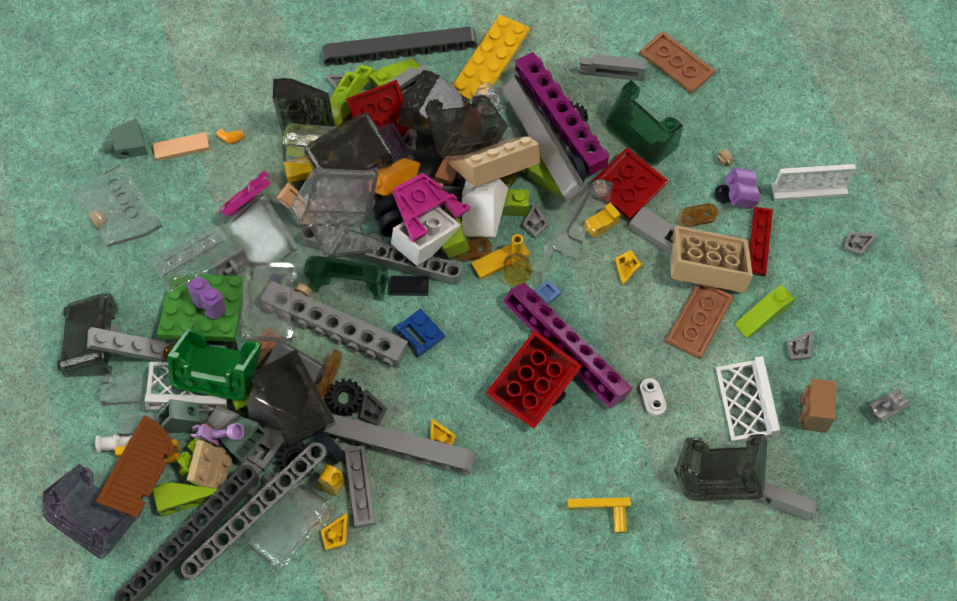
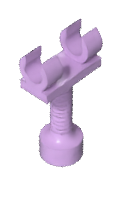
[191,423,244,447]

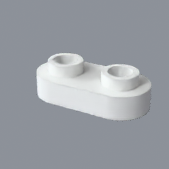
[640,378,667,417]

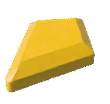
[615,250,641,285]
[430,419,456,445]
[320,513,348,551]

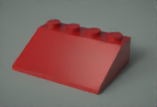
[485,330,582,429]

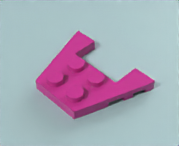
[221,170,271,217]
[392,173,471,242]

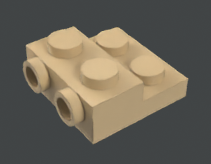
[187,440,233,489]

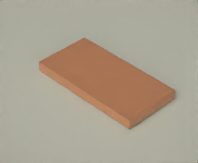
[639,31,715,94]
[666,284,734,360]

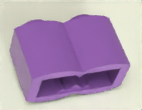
[726,167,760,208]
[187,277,226,320]

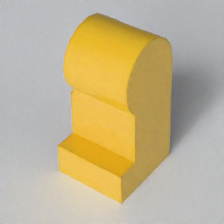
[583,202,621,238]
[318,464,345,496]

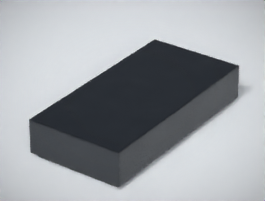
[390,276,429,296]

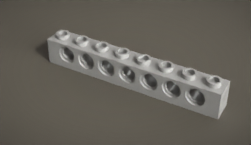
[260,281,409,367]

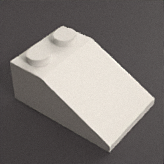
[462,179,508,238]
[391,207,460,266]

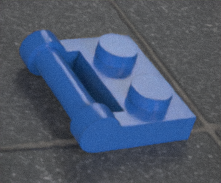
[394,308,445,357]

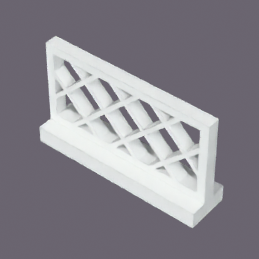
[771,164,856,201]
[716,356,780,442]
[145,362,228,412]

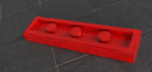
[749,206,773,277]

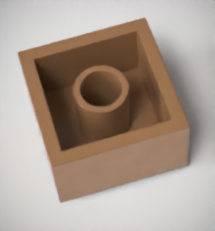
[799,378,837,433]

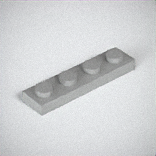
[87,327,165,362]
[344,445,376,528]

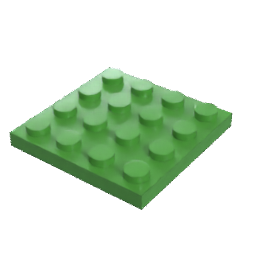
[157,273,247,342]

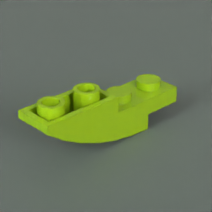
[324,65,375,127]

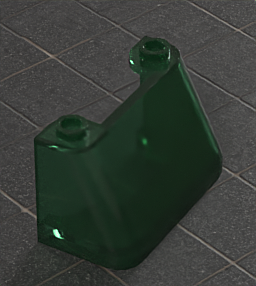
[606,80,683,166]
[303,255,389,302]

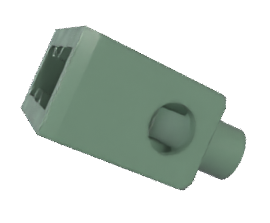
[102,119,148,159]
[157,399,208,433]
[220,416,269,463]

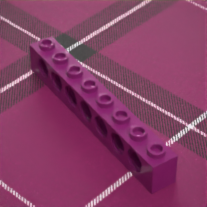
[515,52,609,176]
[503,283,633,409]

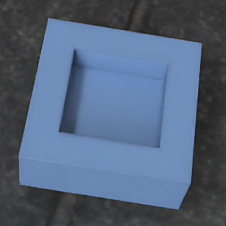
[534,279,561,305]

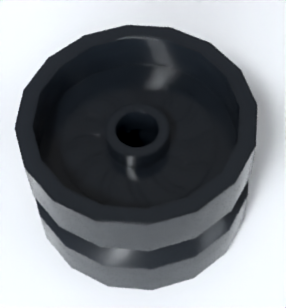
[372,194,404,237]

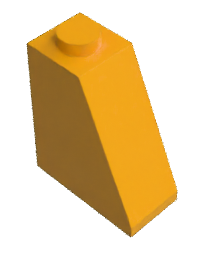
[369,158,420,196]

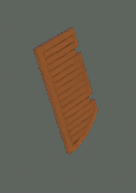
[96,416,177,518]

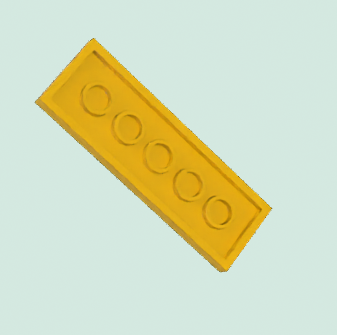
[450,15,530,104]

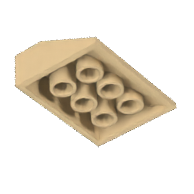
[448,136,540,187]
[670,225,753,293]

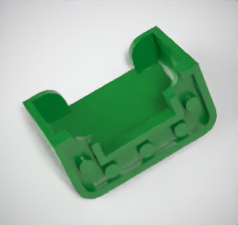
[167,329,262,401]

